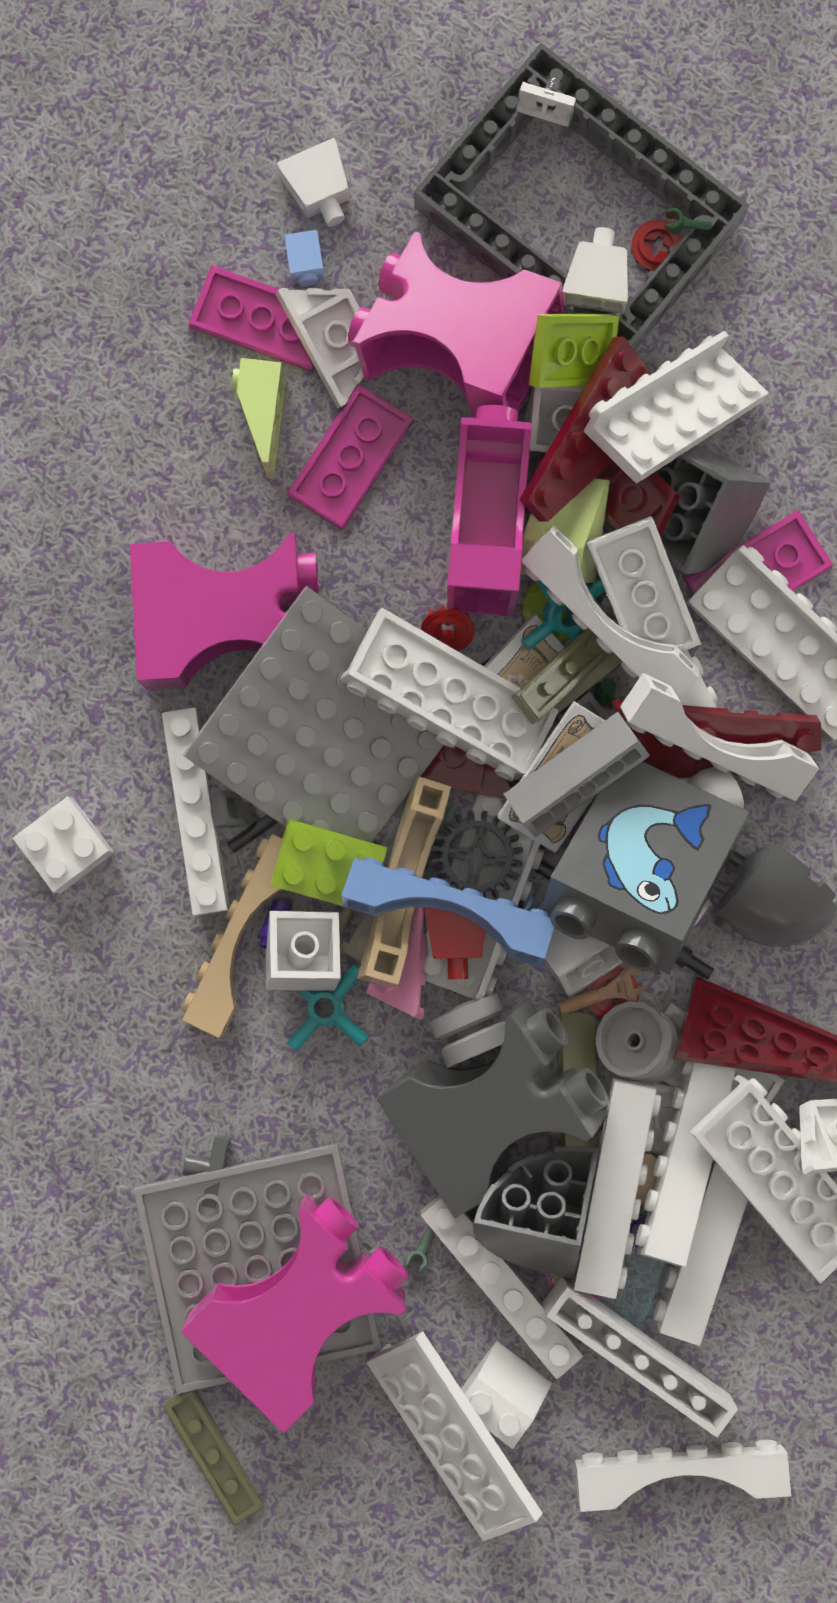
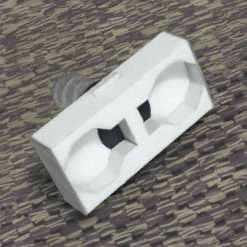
[516,77,576,127]

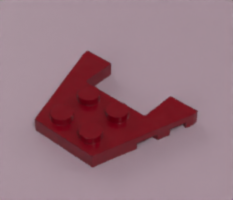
[596,462,680,536]

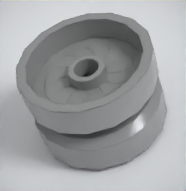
[428,993,506,1068]
[595,1001,681,1085]

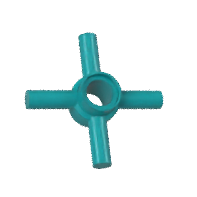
[521,579,606,651]
[287,965,369,1051]

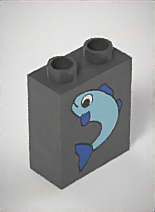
[542,761,749,974]

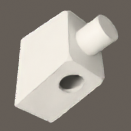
[277,138,350,227]
[563,227,628,314]

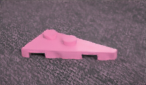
[366,907,427,1020]

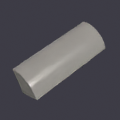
[504,712,650,837]

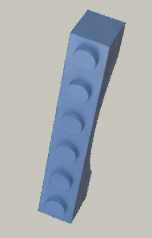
[341,858,555,968]

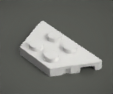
[275,288,364,409]
[799,1099,837,1175]

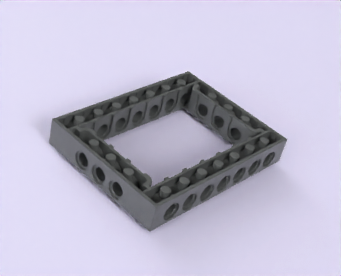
[414,43,749,351]

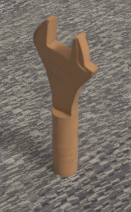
[557,966,647,1016]

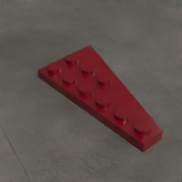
[519,336,652,522]
[612,700,822,779]
[673,977,837,1083]

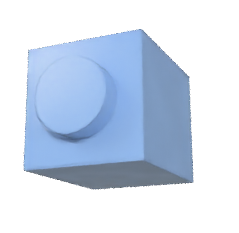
[284,230,325,287]

